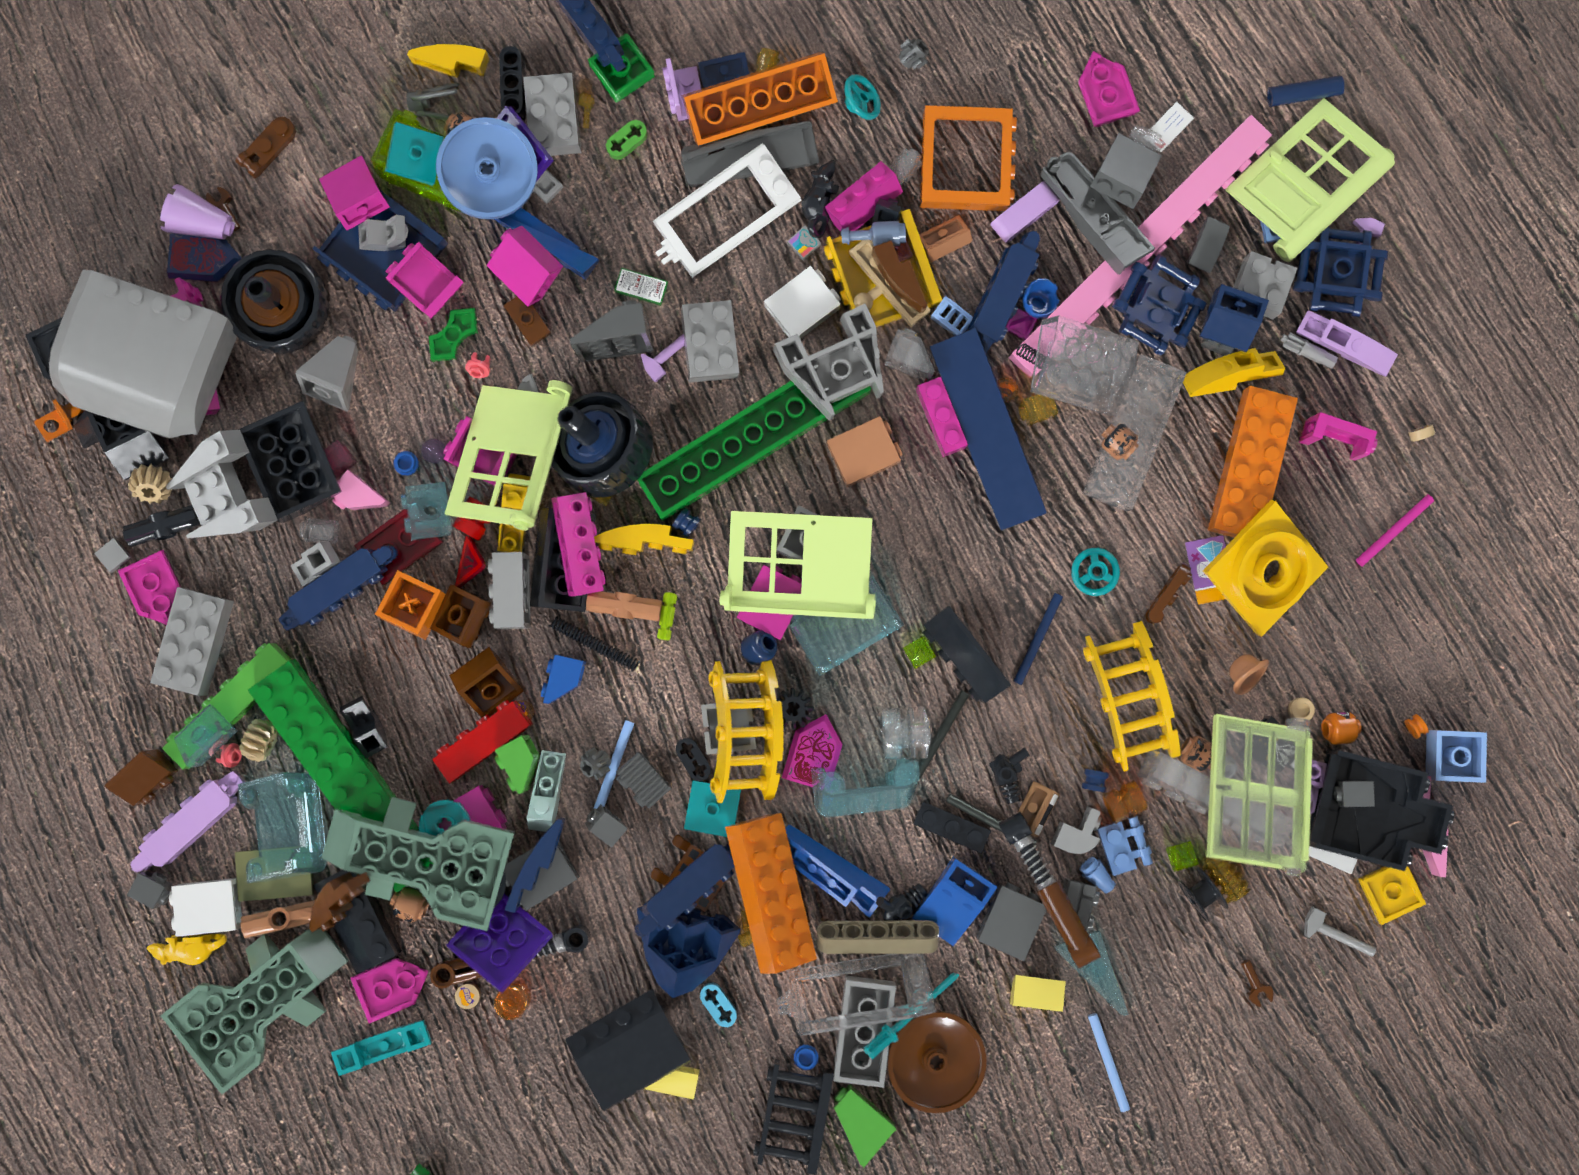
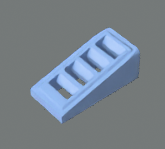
[930,296,973,336]

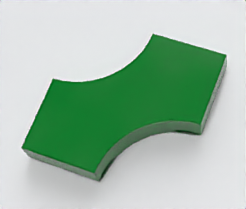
[428,308,478,362]

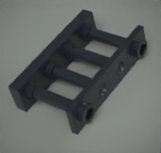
[753,1059,834,1175]

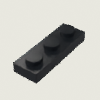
[913,801,991,854]

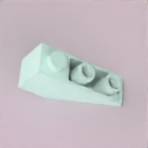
[527,750,566,832]

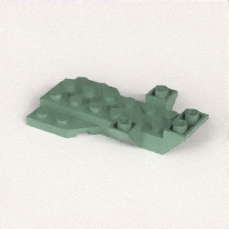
[322,797,514,931]
[161,928,349,1094]

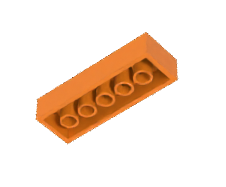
[681,52,838,146]
[1207,386,1298,538]
[725,813,817,974]

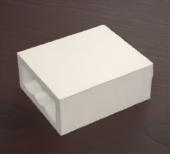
[764,266,841,339]
[169,878,242,937]

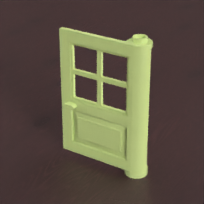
[1226,98,1395,262]
[445,380,572,530]
[720,511,876,619]

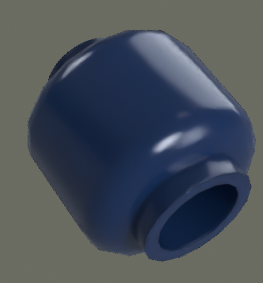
[741,630,777,666]

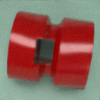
[452,496,491,541]

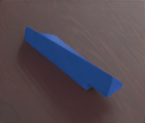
[494,208,600,280]
[785,825,890,918]

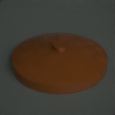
[887,1010,987,1113]

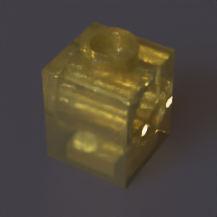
[1018,390,1059,426]

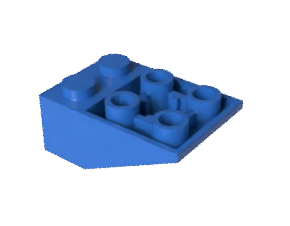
[912,856,997,946]

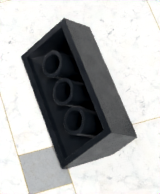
[529,508,596,612]
[922,606,1011,703]
[313,870,402,974]

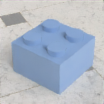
[1426,730,1487,783]

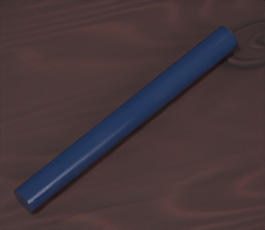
[1013,593,1063,685]

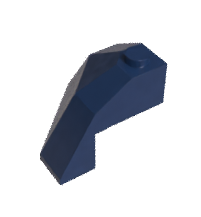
[637,906,741,998]

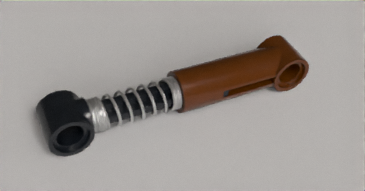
[999,812,1101,969]
[430,924,591,989]

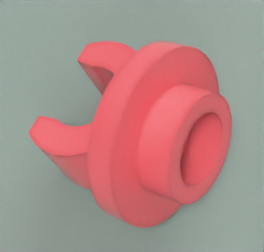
[465,352,490,378]
[216,743,242,768]

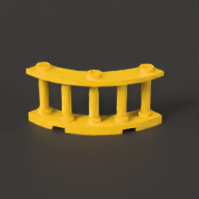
[1083,621,1181,771]
[709,660,783,803]

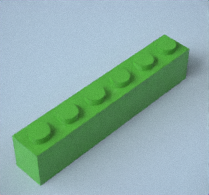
[162,643,292,769]

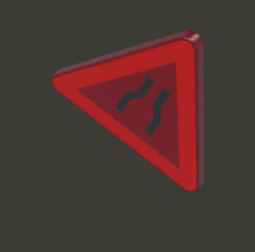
[455,536,486,588]

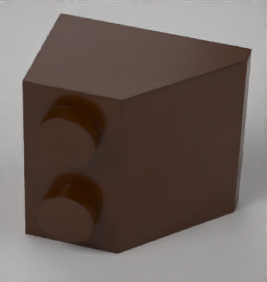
[449,647,524,718]
[104,749,178,806]

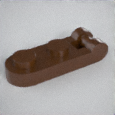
[235,117,296,178]
[1144,562,1192,624]

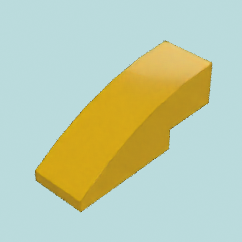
[407,44,490,78]

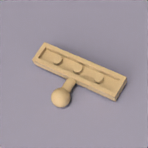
[849,240,930,327]

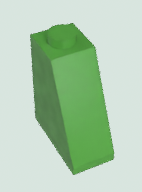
[834,1084,896,1167]

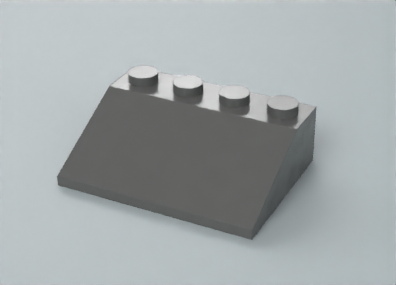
[569,300,654,362]

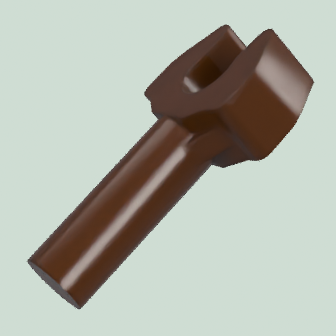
[206,187,240,232]
[1241,959,1274,1007]

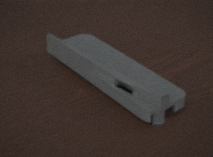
[681,121,819,187]
[1041,152,1155,275]

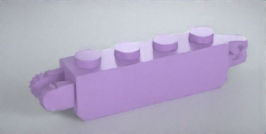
[130,771,245,872]

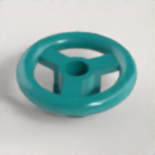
[844,74,881,120]
[1071,548,1120,596]

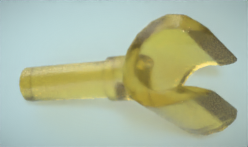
[578,92,595,129]
[738,911,753,947]

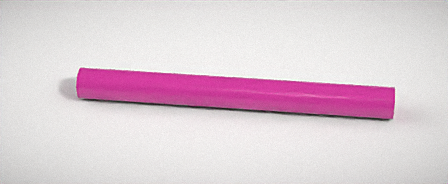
[1356,494,1434,567]

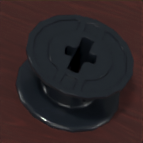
[1178,867,1228,922]

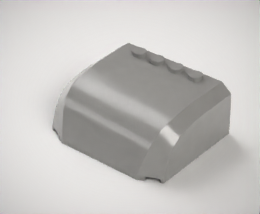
[49,270,237,438]

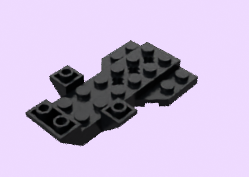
[25,317,170,480]

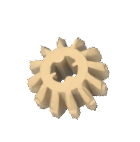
[128,464,172,505]
[239,719,279,762]

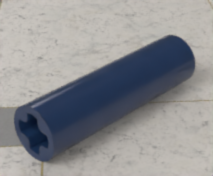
[1267,75,1344,107]

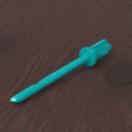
[863,973,959,1059]

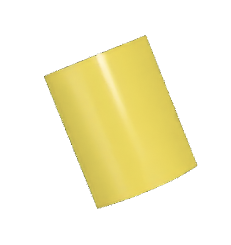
[1010,975,1066,1012]
[645,1066,700,1100]

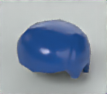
[1022,278,1060,319]

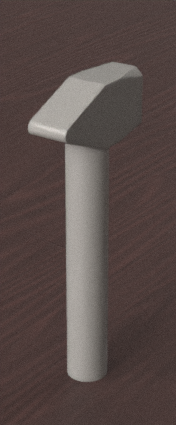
[1304,906,1376,957]

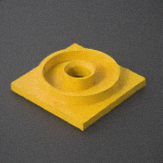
[1203,500,1328,637]

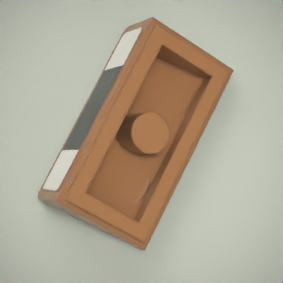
[1018,781,1060,838]

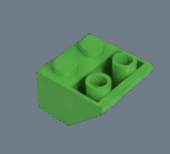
[495,734,540,795]

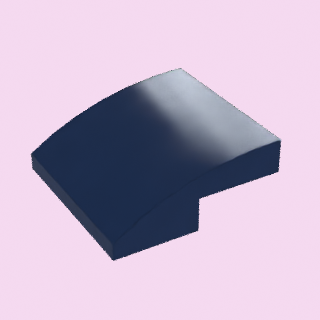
[698,52,750,88]

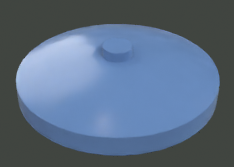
[436,117,537,219]

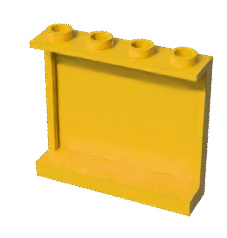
[823,209,942,327]

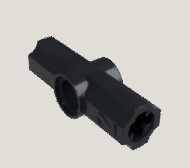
[122,505,201,547]

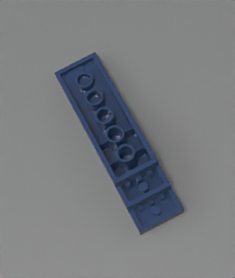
[930,328,1047,531]

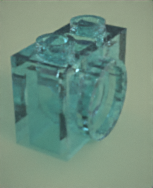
[400,482,452,540]

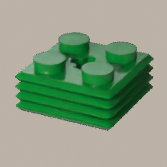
[588,33,655,102]

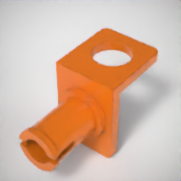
[34,399,84,442]

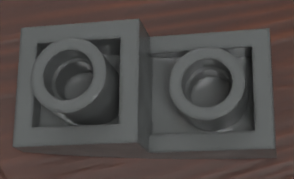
[1187,216,1230,273]

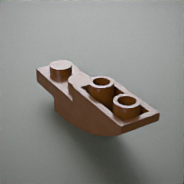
[310,872,371,932]

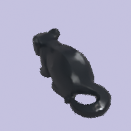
[801,160,839,238]

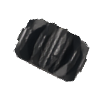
[776,688,814,730]

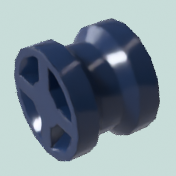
[671,508,702,539]
[1081,769,1109,793]

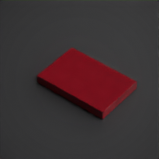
[354,502,443,585]

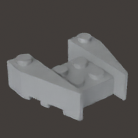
[773,304,884,420]
[166,430,278,538]

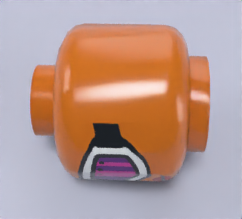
[1321,712,1361,745]

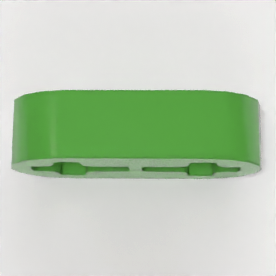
[606,120,647,160]

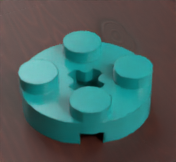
[419,799,471,836]

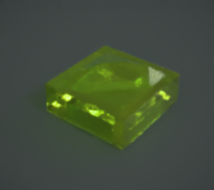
[902,636,936,669]
[1166,841,1199,872]

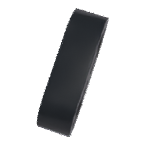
[676,738,711,781]

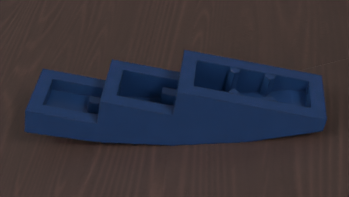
[505,817,565,913]

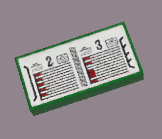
[614,268,668,306]

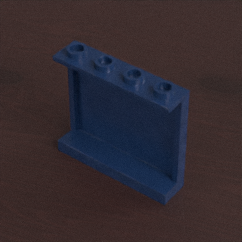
[312,190,448,312]

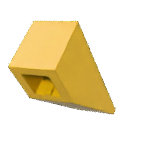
[497,473,531,552]

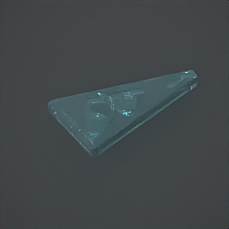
[1053,930,1129,1016]

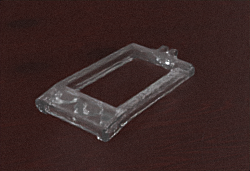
[777,954,936,1036]

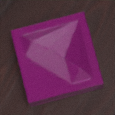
[1006,308,1038,341]

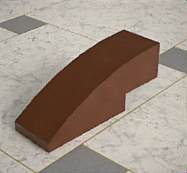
[871,240,927,313]

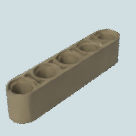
[817,920,939,954]

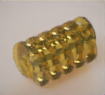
[1201,855,1251,904]

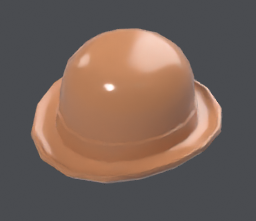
[1229,654,1269,695]

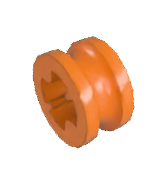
[1404,714,1429,739]

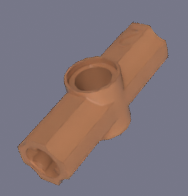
[586,591,663,622]
[240,900,315,938]

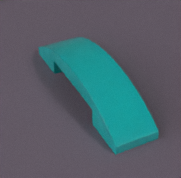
[331,1020,432,1076]

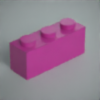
[825,161,903,231]
[916,377,968,457]

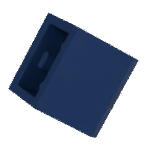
[1199,284,1269,352]

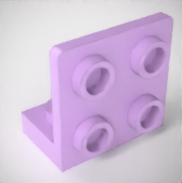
[662,58,701,121]

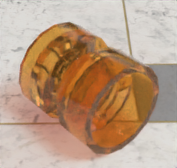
[1102,780,1148,824]
[494,981,531,1020]

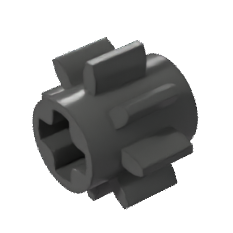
[899,38,929,70]
[580,747,611,780]

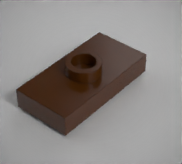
[503,297,551,347]

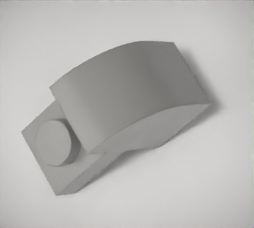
[358,215,408,251]
[291,541,341,587]
[1050,806,1102,854]

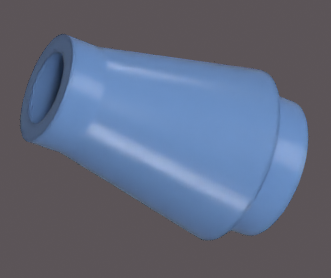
[1080,857,1116,894]

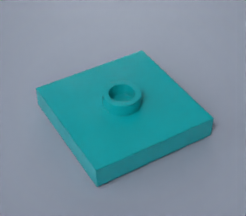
[385,122,444,186]
[684,780,741,837]

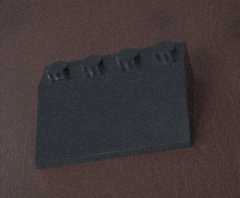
[238,401,342,523]
[565,989,692,1111]

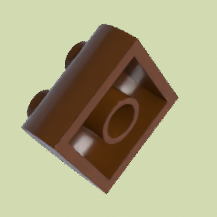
[430,584,492,648]

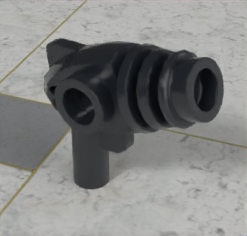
[989,748,1030,804]
[876,883,928,921]

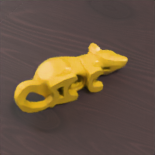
[147,933,227,965]

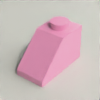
[332,470,390,510]

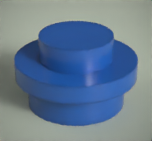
[394,451,419,476]
[794,1044,818,1070]

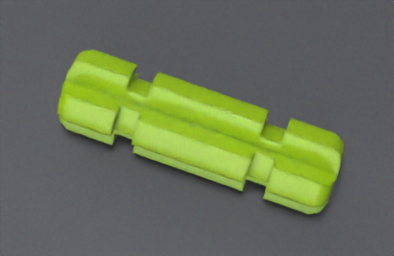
[657,592,677,641]

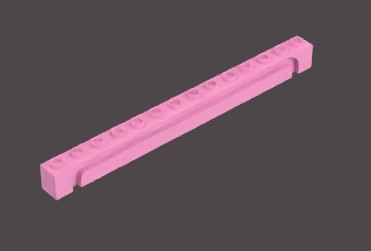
[1009,115,1272,378]

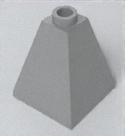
[295,336,358,412]

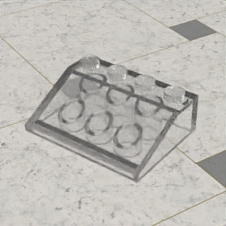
[1030,315,1139,416]

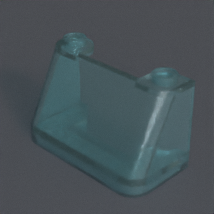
[789,575,905,676]
[811,757,920,817]
[238,772,327,883]

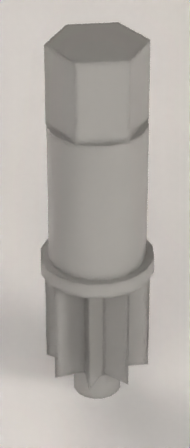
[1280,332,1338,369]

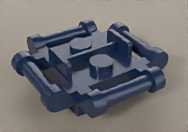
[1293,226,1388,317]
[1112,254,1207,356]

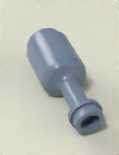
[841,221,906,246]

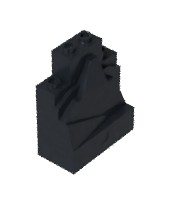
[1309,749,1454,871]

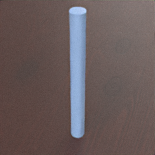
[593,720,634,809]
[1088,1013,1130,1112]

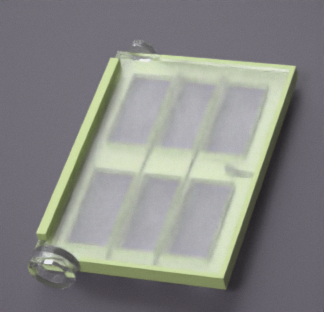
[1206,714,1313,876]

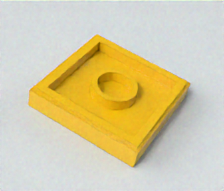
[1358,866,1426,925]

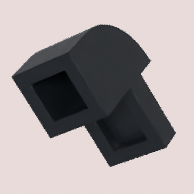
[340,696,388,759]

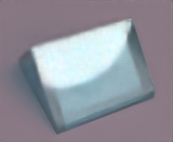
[174,704,237,768]

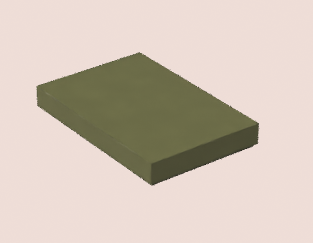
[235,845,314,902]

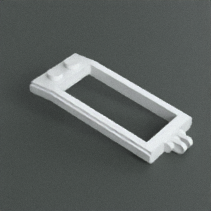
[653,143,801,278]

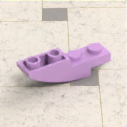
[1296,310,1398,377]

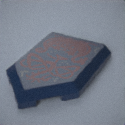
[167,233,242,282]

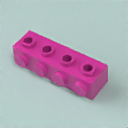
[551,492,605,596]

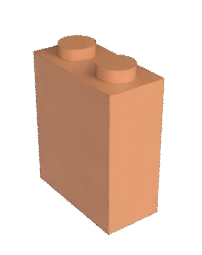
[826,416,903,487]

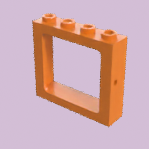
[920,105,1017,211]

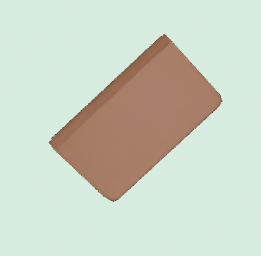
[919,215,972,262]

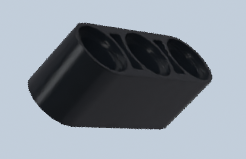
[499,46,526,120]

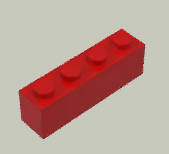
[432,700,534,784]

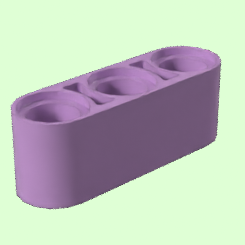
[990,181,1060,244]

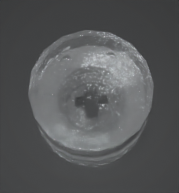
[882,706,931,760]

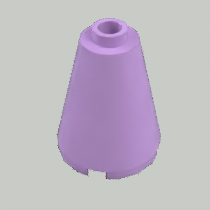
[160,184,235,239]

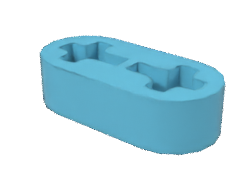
[700,982,737,1027]

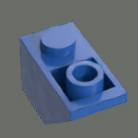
[541,655,586,704]

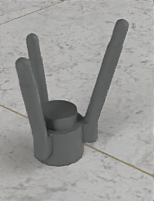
[406,82,459,120]

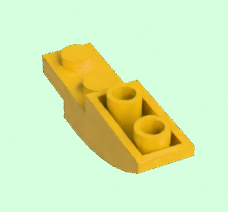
[1181,348,1285,397]
[594,524,694,556]

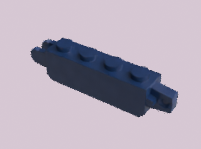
[557,0,626,72]
[968,231,1041,353]
[278,546,398,631]
[634,843,735,937]

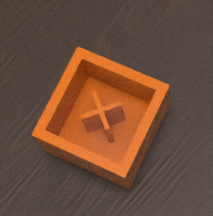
[375,570,446,640]

